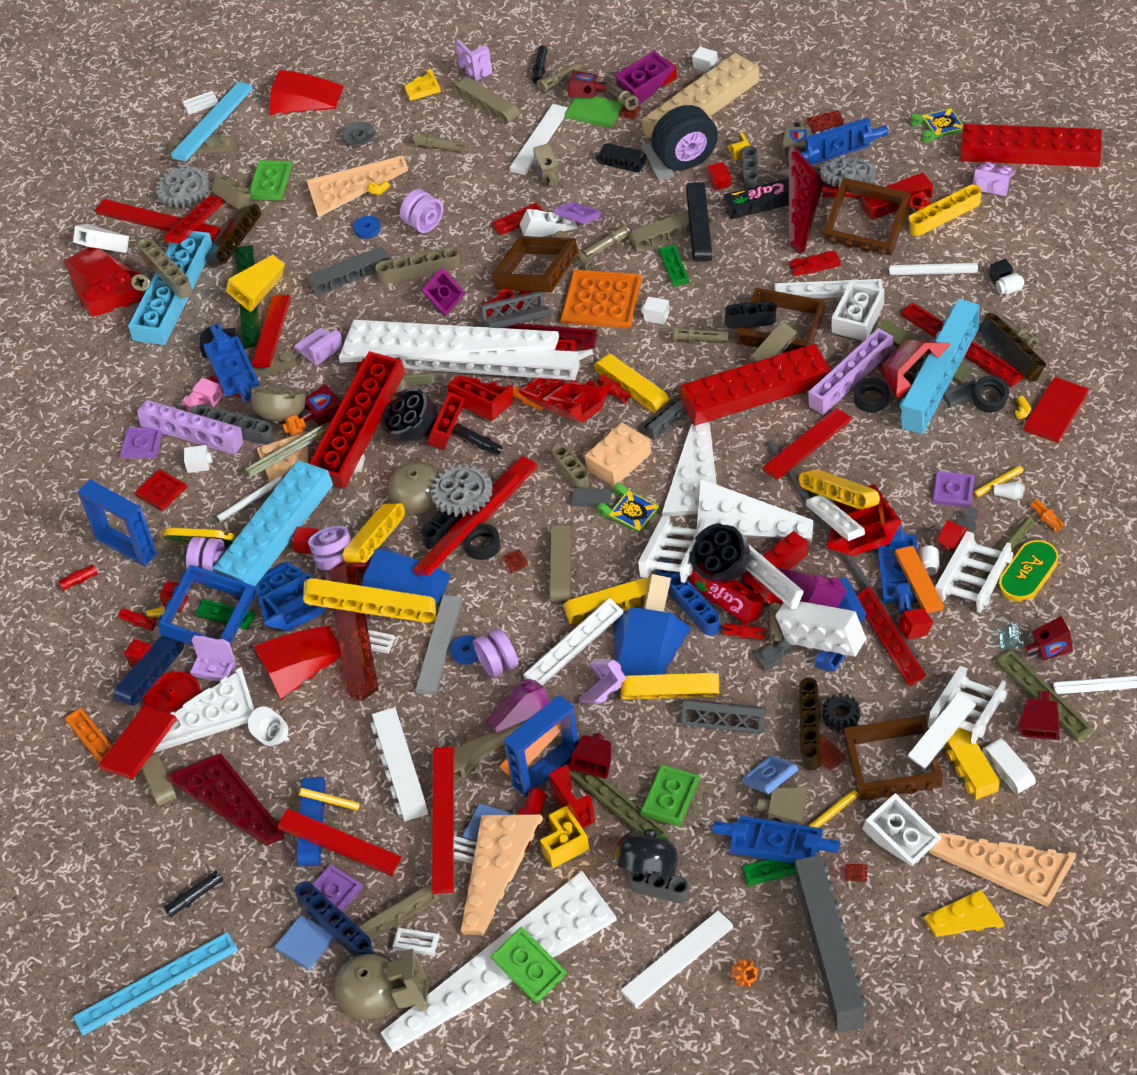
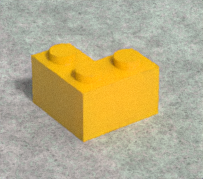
[540,806,589,869]

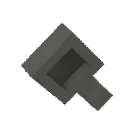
[955,507,978,533]
[754,640,791,671]

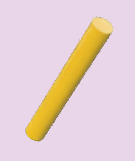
[973,465,1023,498]
[298,788,359,811]
[808,790,859,828]

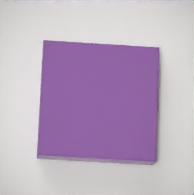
[554,201,601,224]
[120,427,163,458]
[932,471,975,508]
[304,864,363,911]

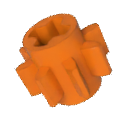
[283,415,306,436]
[730,959,758,987]

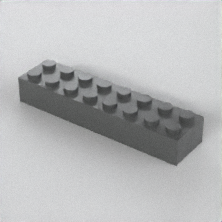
[795,855,867,1034]

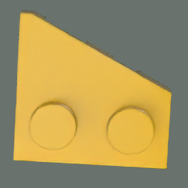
[404,68,441,101]

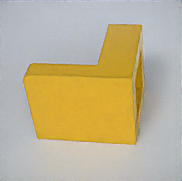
[728,132,750,161]

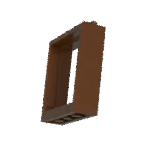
[823,177,911,256]
[492,236,579,292]
[737,287,825,353]
[844,715,943,801]

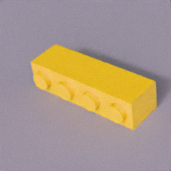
[944,728,999,800]

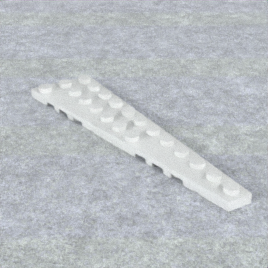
[339,320,559,363]
[381,871,617,1053]

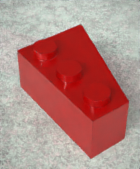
[80,269,144,317]
[447,375,514,421]

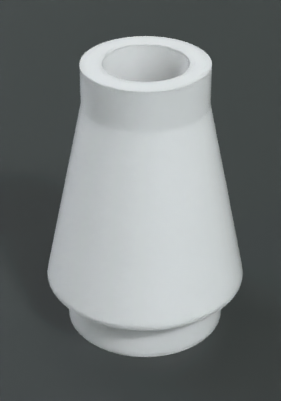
[994,481,1024,500]

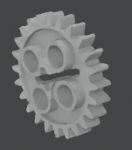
[820,157,876,188]
[155,165,210,208]
[431,464,493,517]

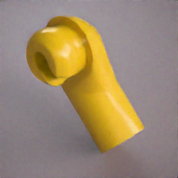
[367,181,390,196]
[1015,396,1031,419]
[146,606,165,619]

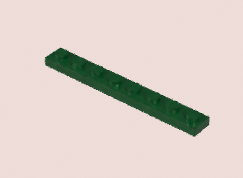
[236,245,260,349]

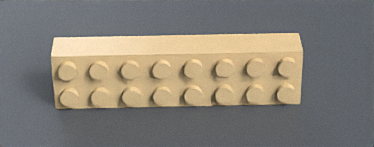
[642,53,759,138]

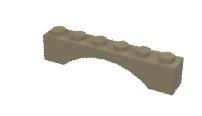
[454,720,559,782]

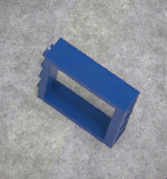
[78,479,157,566]
[157,564,255,646]
[504,695,579,797]

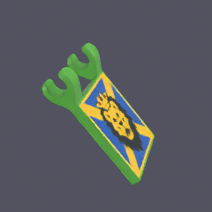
[910,108,963,143]
[597,482,660,533]

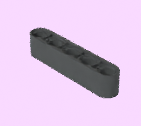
[308,247,391,295]
[190,405,274,445]

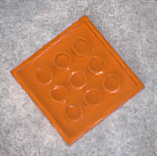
[561,269,643,329]

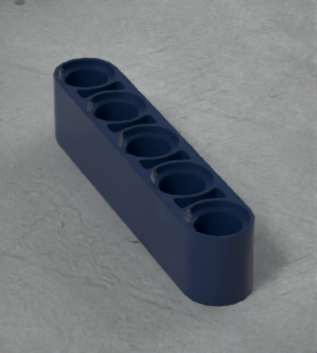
[114,635,185,706]
[295,881,373,957]

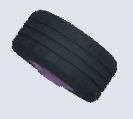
[651,105,718,171]

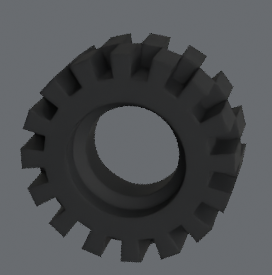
[823,693,860,732]

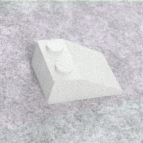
[862,793,942,866]

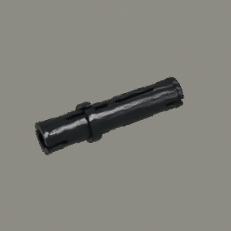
[532,45,548,84]
[453,423,503,456]
[163,870,223,918]

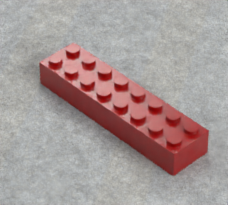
[961,124,1102,167]
[680,344,831,426]
[309,351,405,489]

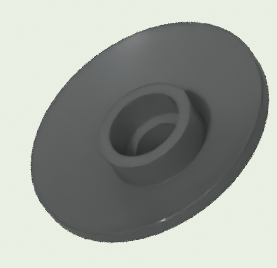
[342,122,375,146]

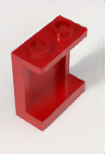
[549,765,595,829]

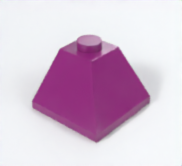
[421,268,466,316]

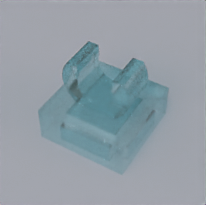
[1000,622,1024,650]

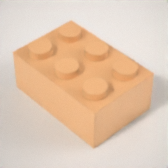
[585,422,651,487]

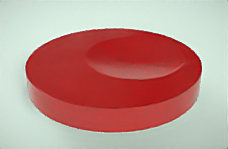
[144,671,202,713]

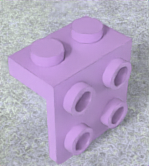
[455,40,492,81]
[973,162,1016,196]
[295,328,343,366]
[190,635,237,682]
[579,659,626,704]

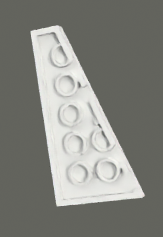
[662,422,717,516]
[697,479,813,541]
[153,667,254,753]

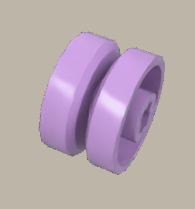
[400,189,443,233]
[308,526,351,570]
[186,537,225,572]
[473,628,519,679]

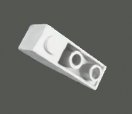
[519,209,577,237]
[73,224,129,253]

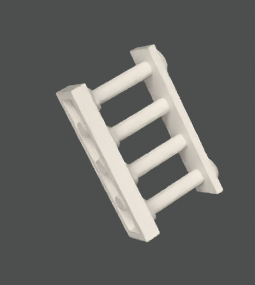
[638,516,707,583]
[935,531,1013,613]
[928,666,1007,744]

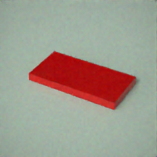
[1023,377,1089,443]
[98,705,177,780]

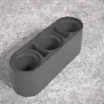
[742,146,759,189]
[628,871,690,904]

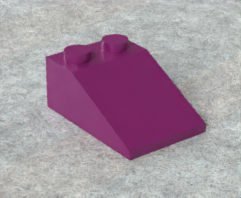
[615,50,674,105]
[778,568,847,608]
[486,679,550,733]

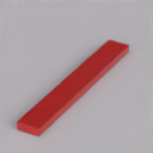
[95,199,221,243]
[901,303,1024,388]
[413,473,520,576]
[432,747,454,894]

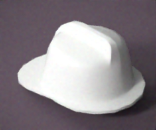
[248,706,289,746]

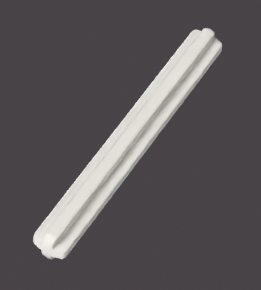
[889,263,978,275]
[1053,676,1137,694]

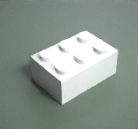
[832,281,884,341]

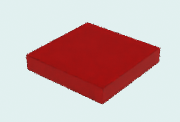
[135,469,187,511]

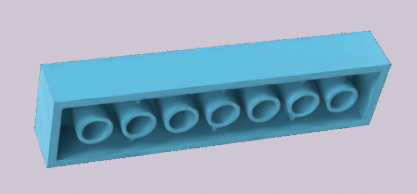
[128,231,213,345]
[899,299,979,435]
[213,460,333,586]

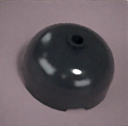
[381,388,436,443]
[689,523,750,583]
[612,829,678,877]

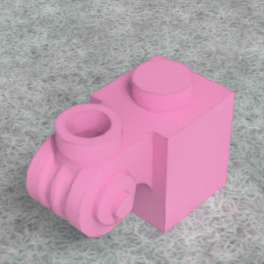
[182,378,223,413]

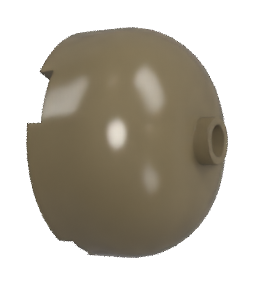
[251,386,306,423]
[388,462,439,516]
[335,954,401,1020]

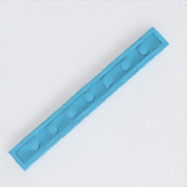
[171,82,253,161]
[73,932,238,1036]

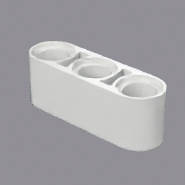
[982,739,1036,794]

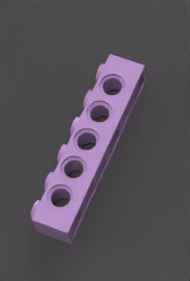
[809,328,893,415]
[137,400,243,455]

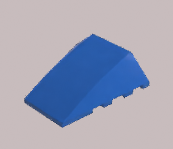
[362,546,451,605]
[255,561,326,631]
[614,607,691,676]

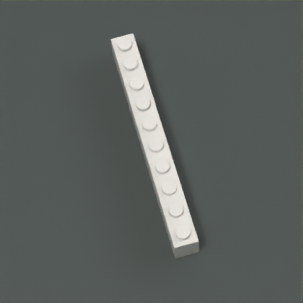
[400,350,580,380]

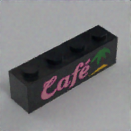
[724,178,789,220]

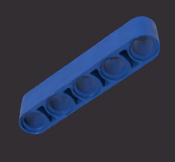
[657,561,720,636]
[297,777,326,867]

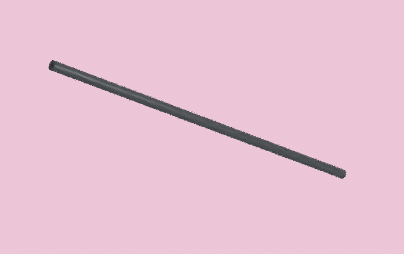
[767,440,919,659]

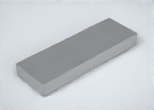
[640,143,674,181]

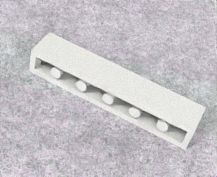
[370,707,428,822]

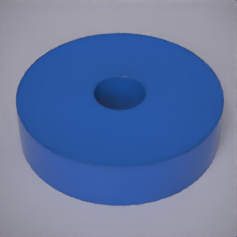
[353,216,381,239]
[450,635,479,665]

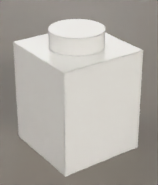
[692,47,719,72]
[641,297,670,324]
[184,445,213,473]

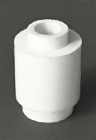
[996,273,1024,295]
[919,546,940,576]

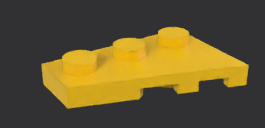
[924,890,1004,937]

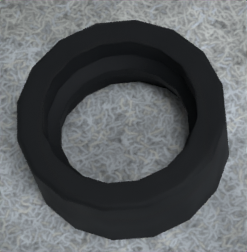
[972,375,1009,413]
[854,378,889,413]
[463,523,501,560]

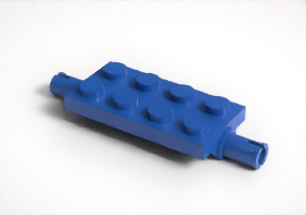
[801,117,889,165]
[204,323,260,402]
[877,516,918,615]
[712,816,840,864]

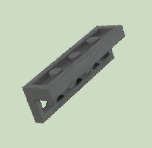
[480,291,551,328]
[638,394,687,440]
[681,699,766,734]

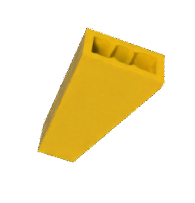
[226,255,285,312]

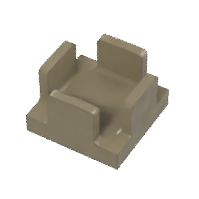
[387,948,428,1012]

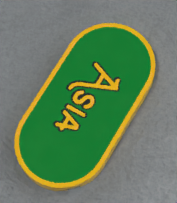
[160,528,236,545]
[999,540,1058,602]

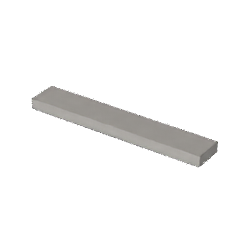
[416,595,463,695]

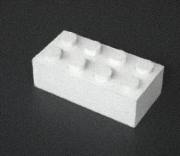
[775,601,866,657]

